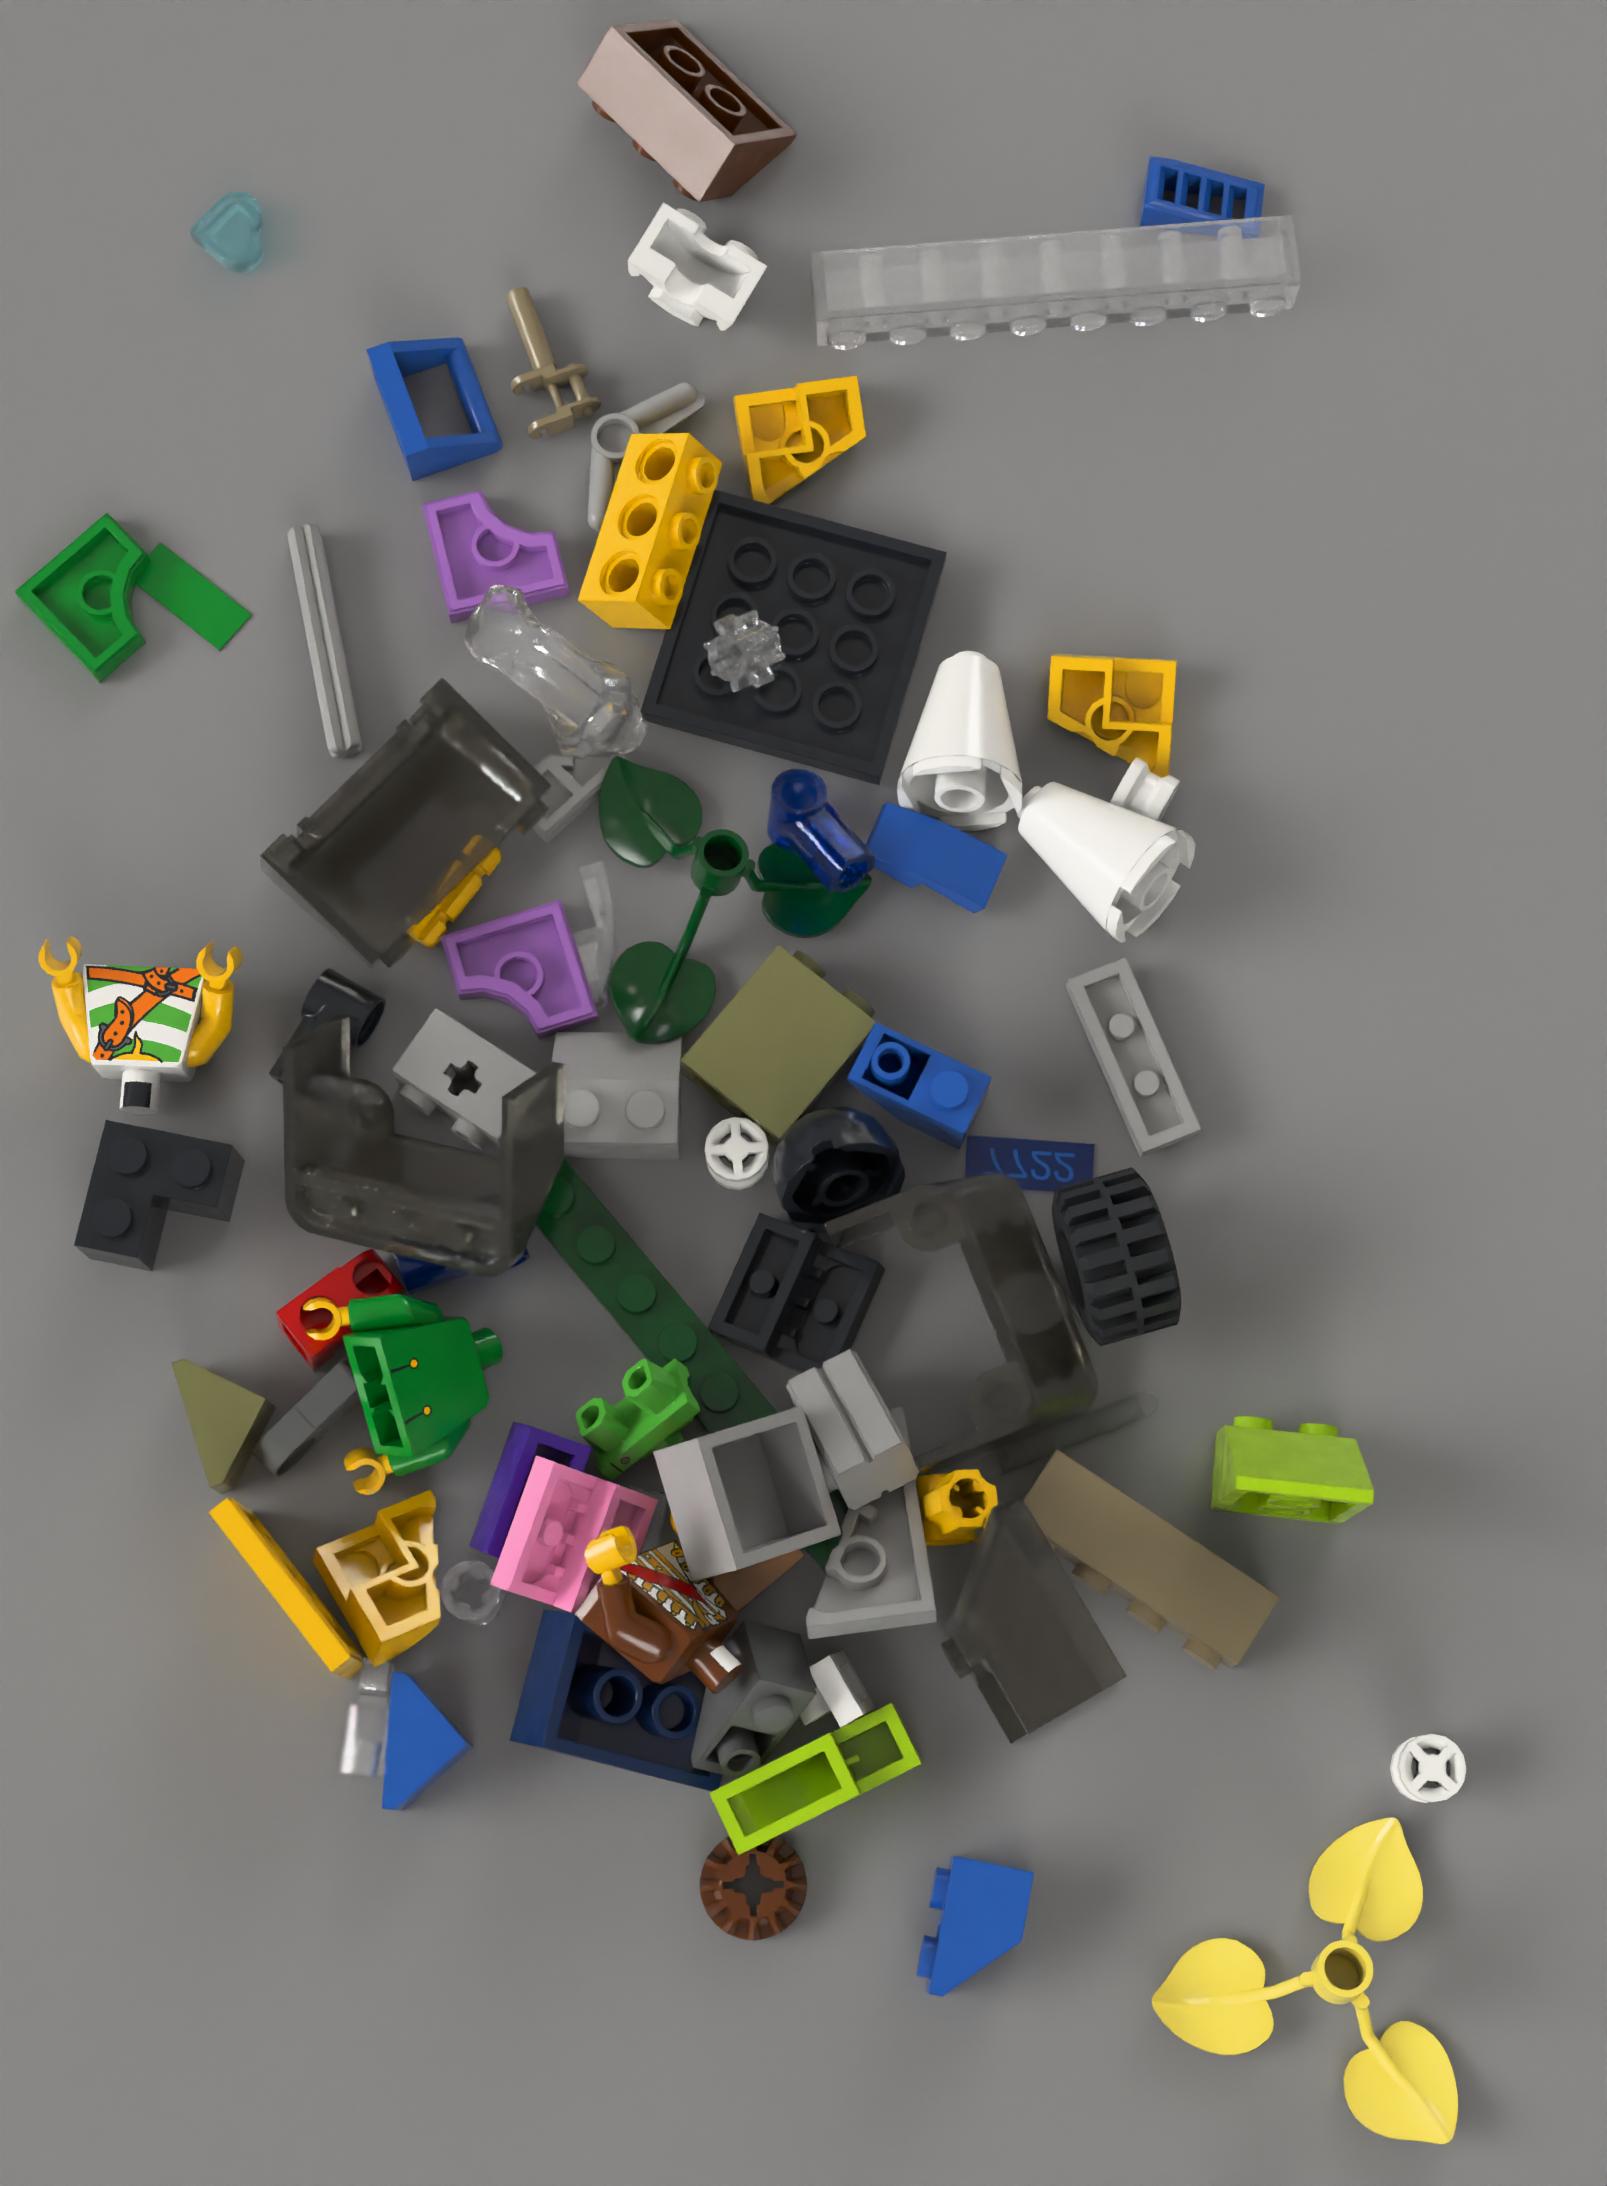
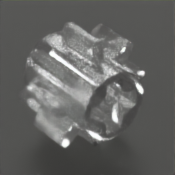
[704,610,785,692]

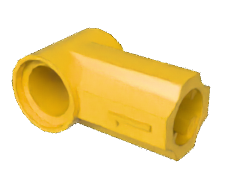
[915,1469,998,1546]

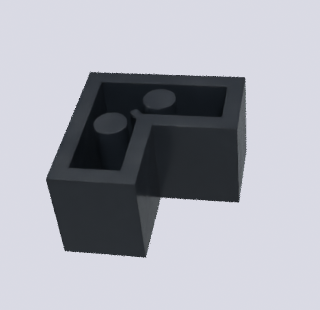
[74,1120,245,1271]

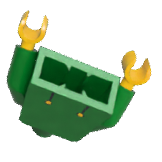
[303,1294,503,1495]

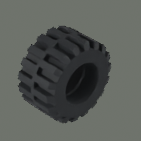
[1052,1167,1182,1346]

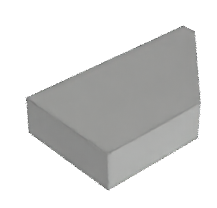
[503,754,629,844]

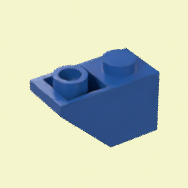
[847,1022,992,1150]
[916,1856,1034,1997]

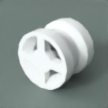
[1110,757,1180,821]
[704,1117,769,1190]
[1390,1734,1467,1803]

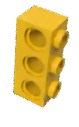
[578,433,723,629]

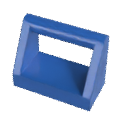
[366,337,503,481]

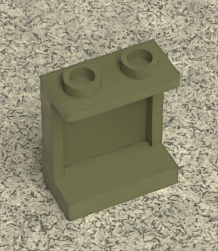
[681,945,878,1149]

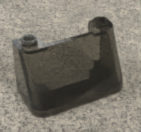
[260,677,552,969]

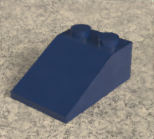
[509,1609,723,1792]

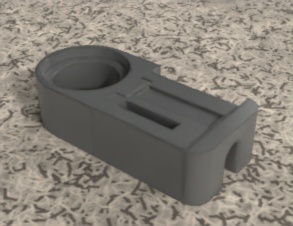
[252,1359,360,1477]

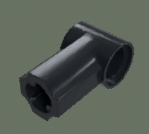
[269,968,386,1104]

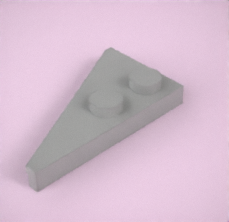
[806,1407,937,1639]

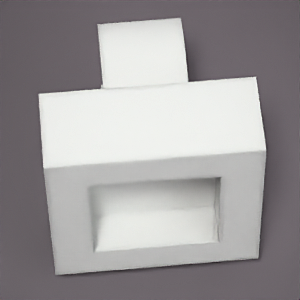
[800,1650,876,1728]

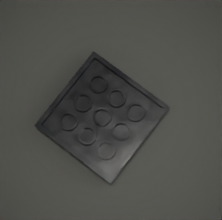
[640,490,947,785]

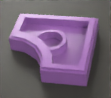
[422,490,570,623]
[440,899,599,1039]

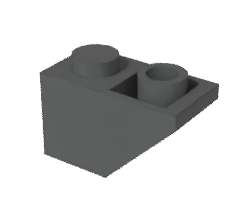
[691,1620,817,1778]

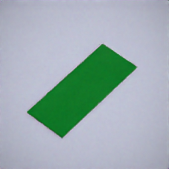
[136,542,252,651]

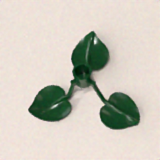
[598,756,872,1044]

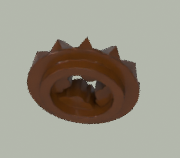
[700,1836,807,1941]

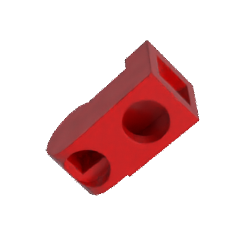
[276,1249,406,1372]

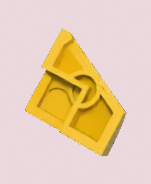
[1047,654,1177,777]
[313,1490,441,1668]

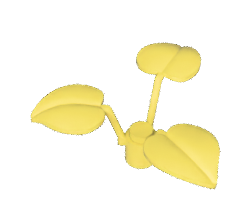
[1152,1818,1458,2144]

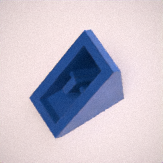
[382,1672,474,1811]

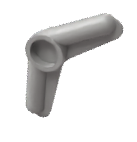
[587,382,705,533]

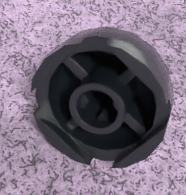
[771,1106,906,1233]

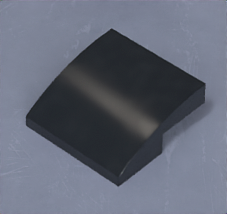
[707,1213,886,1373]

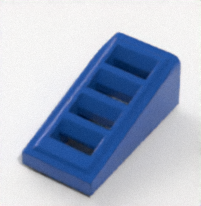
[1139,156,1265,244]

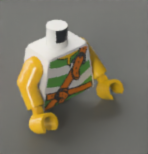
[38,936,243,1115]

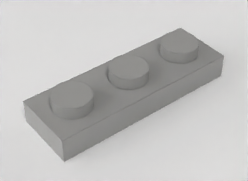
[1066,957,1201,1158]

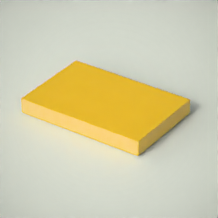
[208,1497,367,1680]

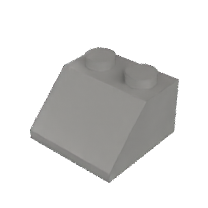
[547,1032,683,1160]

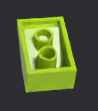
[1210,1416,1374,1525]

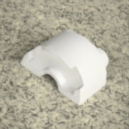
[628,202,767,331]

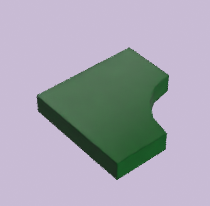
[14,513,151,683]

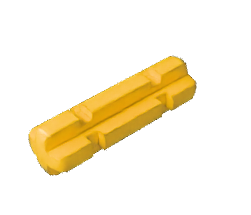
[407,836,501,949]

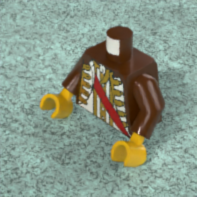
[575,1513,743,1694]

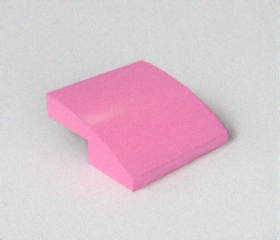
[490,1456,658,1613]

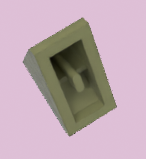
[171,1359,276,1494]

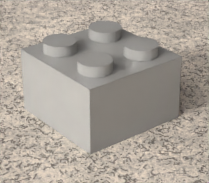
[653,1406,842,1581]

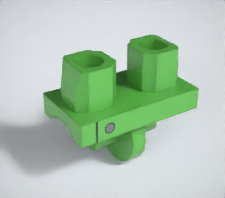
[576,1358,700,1480]

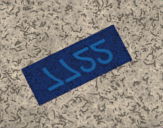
[964,1135,1094,1191]

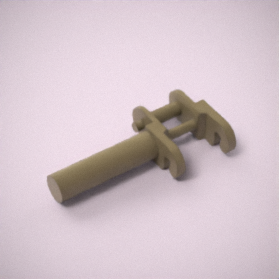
[506,287,601,439]

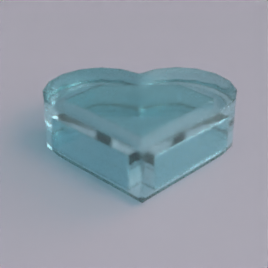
[189,191,264,273]

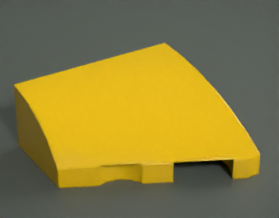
[733,375,866,504]

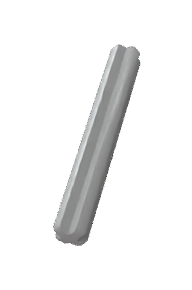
[287,524,362,758]

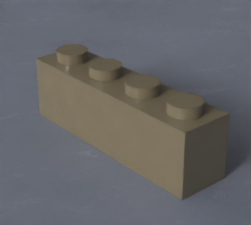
[1009,1449,1281,1670]

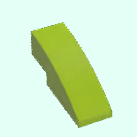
[709,1703,923,1855]

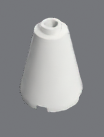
[897,651,1023,831]
[1017,782,1196,943]

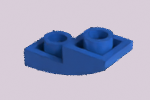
[860,803,1007,913]

